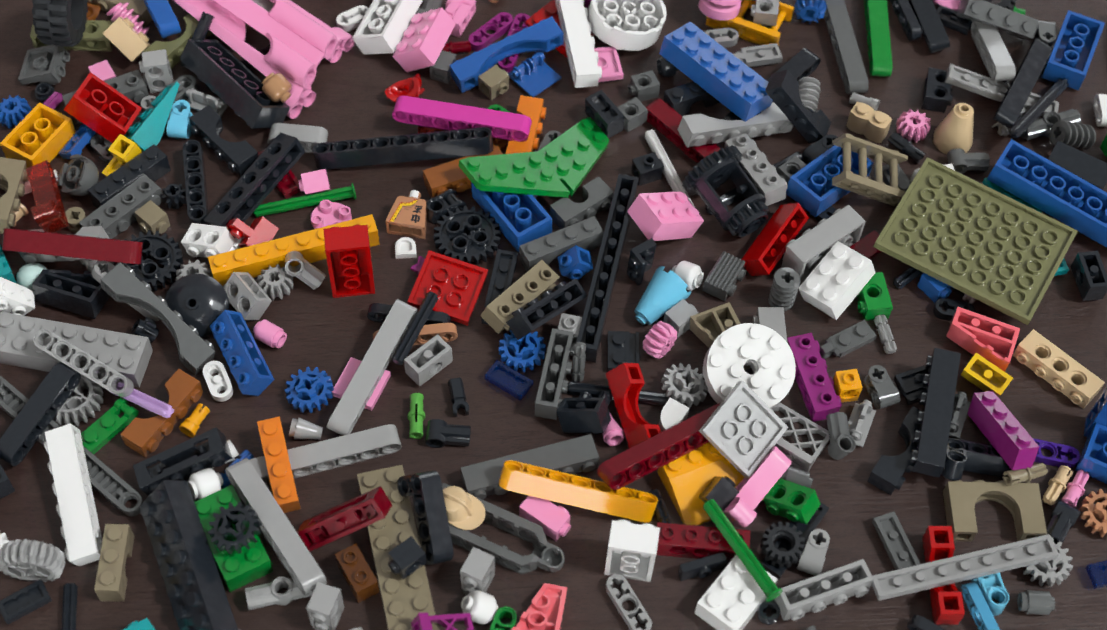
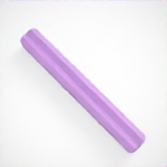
[111,382,174,418]

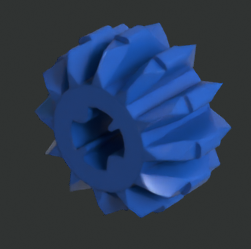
[794,0,827,23]
[0,95,32,129]

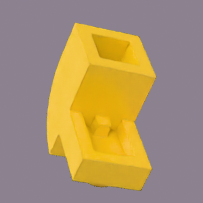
[102,134,142,177]

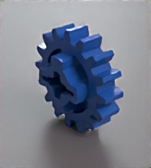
[499,329,546,372]
[285,367,334,413]

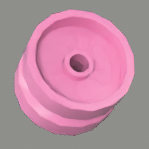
[698,0,742,20]

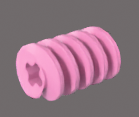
[106,2,149,35]

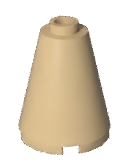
[933,103,974,154]

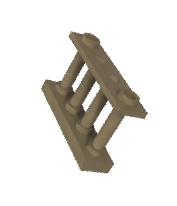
[832,133,908,206]

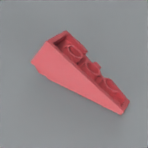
[512,583,567,630]

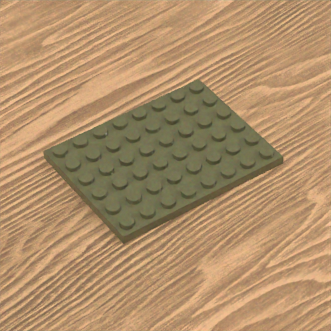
[873,157,1078,325]

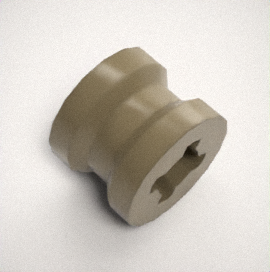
[64,207,86,233]

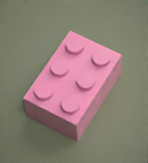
[392,8,455,72]
[627,191,704,241]

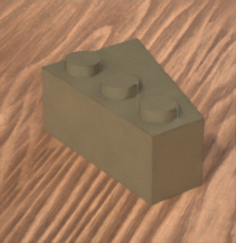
[690,302,751,370]

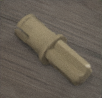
[1003,463,1048,486]

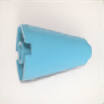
[634,266,691,325]

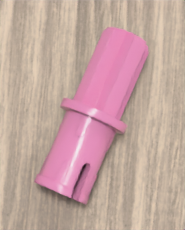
[1061,470,1089,508]

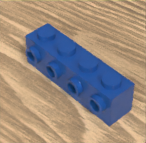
[209,310,274,396]

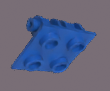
[508,52,562,97]

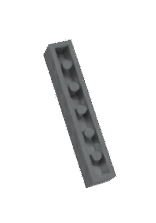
[461,434,599,500]

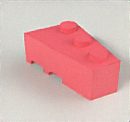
[946,307,1020,372]

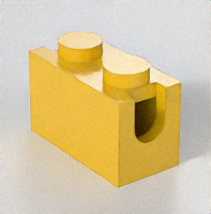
[961,353,1013,397]

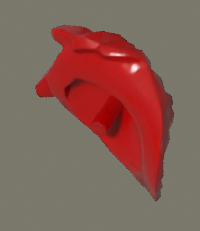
[384,74,425,102]

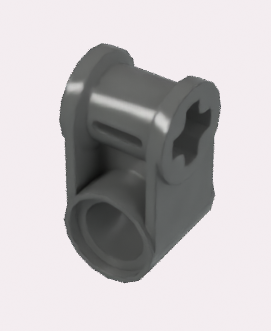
[1034,20,1057,47]
[863,365,900,410]

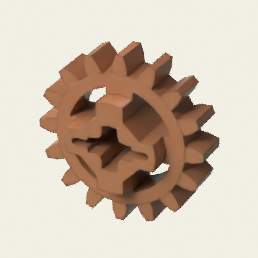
[1079,489,1107,538]

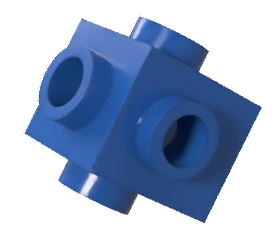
[557,245,593,280]

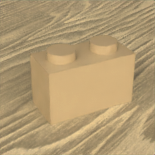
[103,17,150,62]

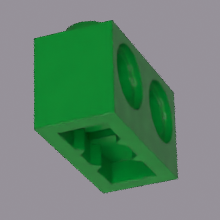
[763,478,821,525]

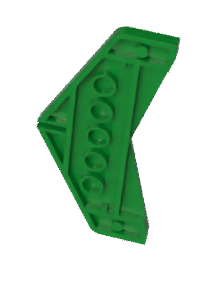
[458,117,609,198]

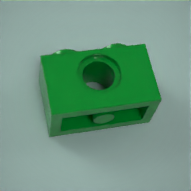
[857,272,893,321]

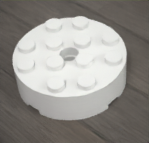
[587,0,666,51]
[703,323,795,409]

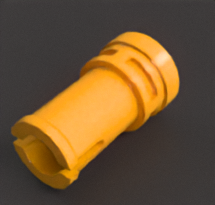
[179,403,210,438]

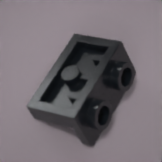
[627,238,657,286]

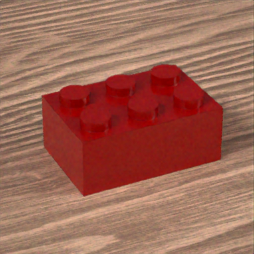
[64,72,142,143]

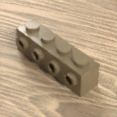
[481,260,560,334]

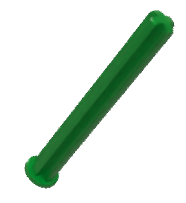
[254,183,356,217]
[703,499,783,602]

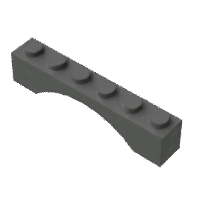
[101,262,215,375]

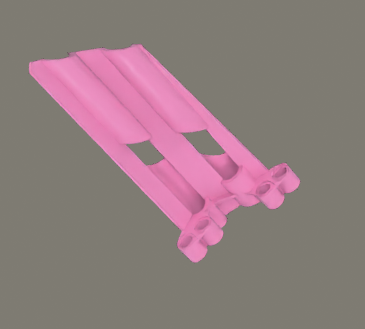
[174,0,355,119]

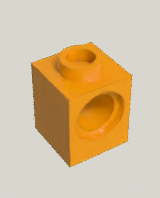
[833,369,863,403]

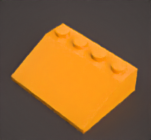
[658,442,763,526]

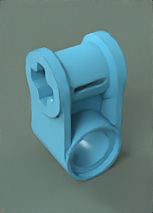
[167,100,193,139]
[971,572,1009,616]

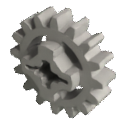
[661,363,708,407]
[1024,537,1073,587]

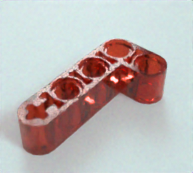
[26,160,69,233]

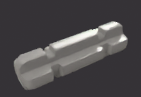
[874,315,897,354]

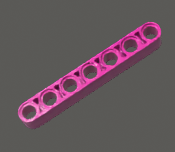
[392,96,532,142]

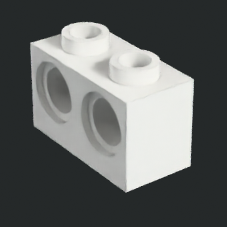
[181,223,235,258]

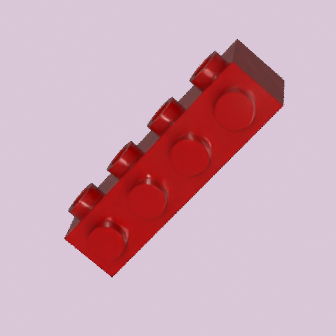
[741,203,809,276]

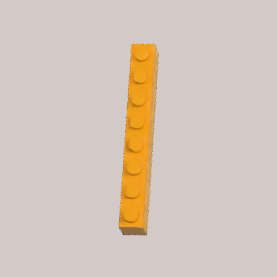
[208,214,380,286]

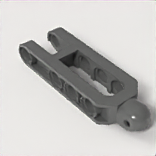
[442,483,565,575]

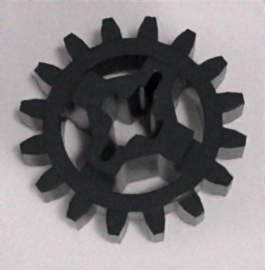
[208,502,262,554]

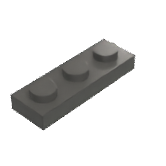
[872,511,920,570]

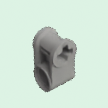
[797,529,830,576]

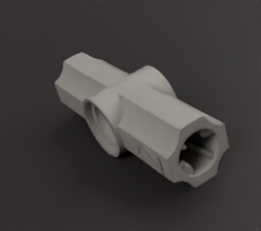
[245,577,314,610]

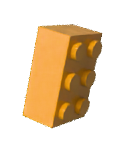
[0,102,76,175]

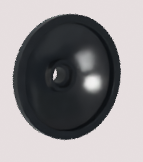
[164,274,229,338]

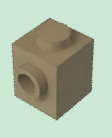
[478,65,509,101]
[135,200,171,235]

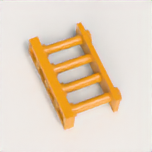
[706,0,794,45]

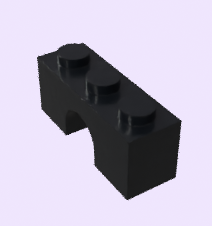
[663,81,721,116]

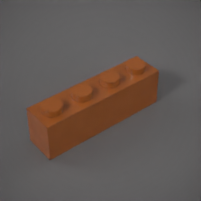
[423,146,502,198]

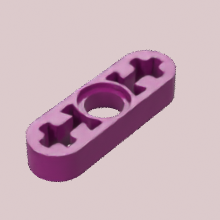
[469,12,513,52]

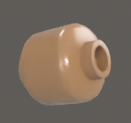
[262,72,292,102]

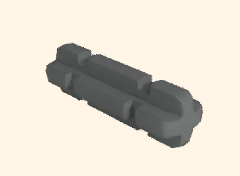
[572,342,586,382]

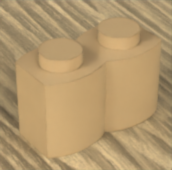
[846,102,892,143]

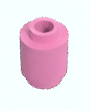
[253,320,287,348]

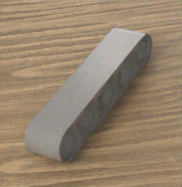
[971,21,1016,81]
[33,329,134,397]

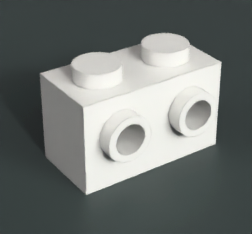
[0,277,35,316]

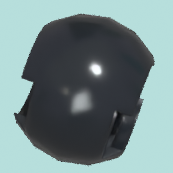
[657,56,679,78]

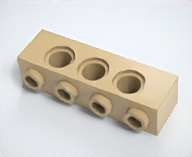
[1013,329,1105,409]

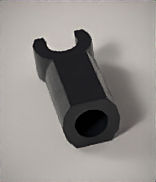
[448,377,469,417]

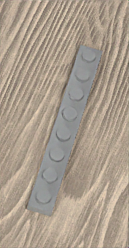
[872,534,1059,601]

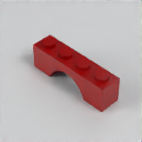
[606,363,661,449]
[922,526,965,625]

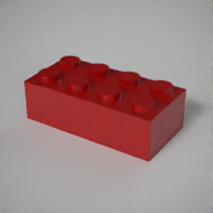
[323,225,375,298]

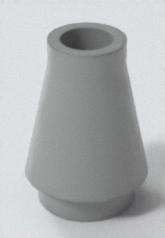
[289,418,323,440]

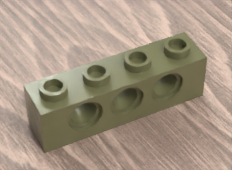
[30,20,114,52]

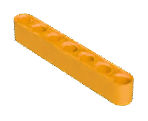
[498,460,658,523]

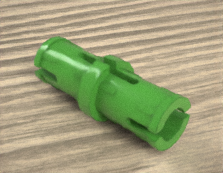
[408,393,425,439]

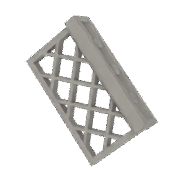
[771,402,830,472]

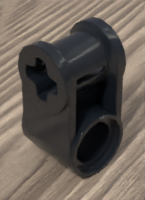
[802,134,838,164]
[427,189,467,224]

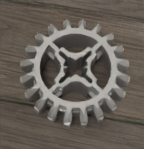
[52,370,103,426]
[0,539,65,582]

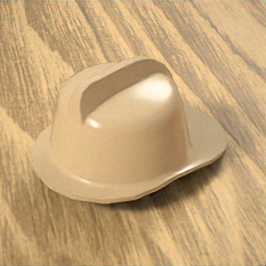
[443,486,485,530]

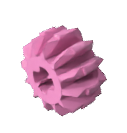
[896,109,930,143]
[643,321,677,359]

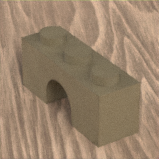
[94,524,134,602]

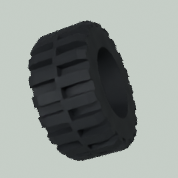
[32,0,88,47]

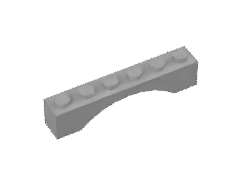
[678,103,793,147]

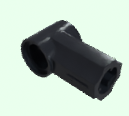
[425,419,471,448]
[1046,500,1081,544]

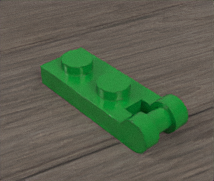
[81,397,139,455]

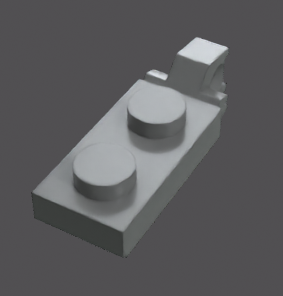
[733,43,783,67]

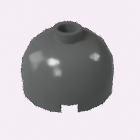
[58,154,99,197]

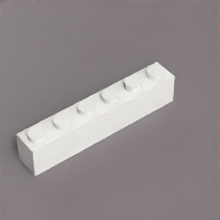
[555,0,602,88]
[44,423,102,567]

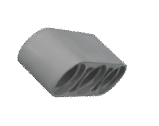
[267,123,328,153]

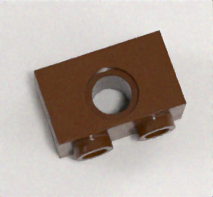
[335,543,380,603]

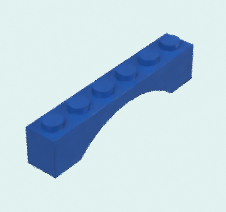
[450,16,564,93]

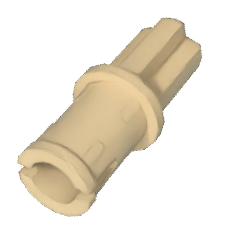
[1043,465,1073,505]

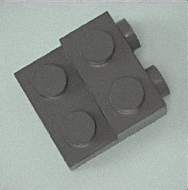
[18,45,70,85]

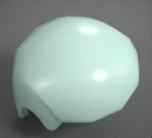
[16,263,47,295]

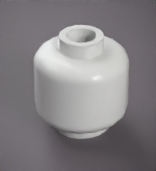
[672,261,704,291]
[188,468,223,500]
[461,590,498,625]

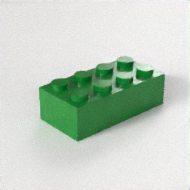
[194,485,273,592]

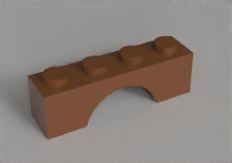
[120,369,203,458]

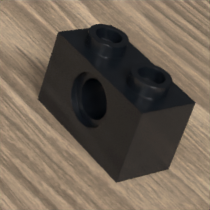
[1071,251,1107,301]

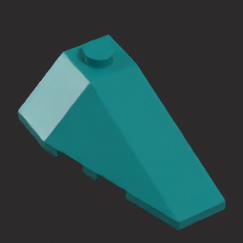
[124,82,180,152]

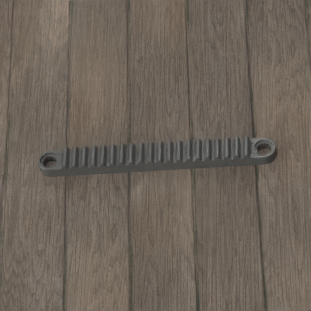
[0,376,143,517]

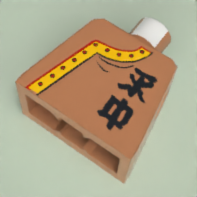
[386,190,427,239]

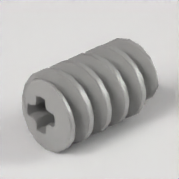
[798,77,821,112]

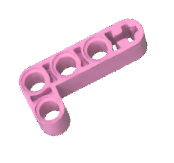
[723,445,792,528]

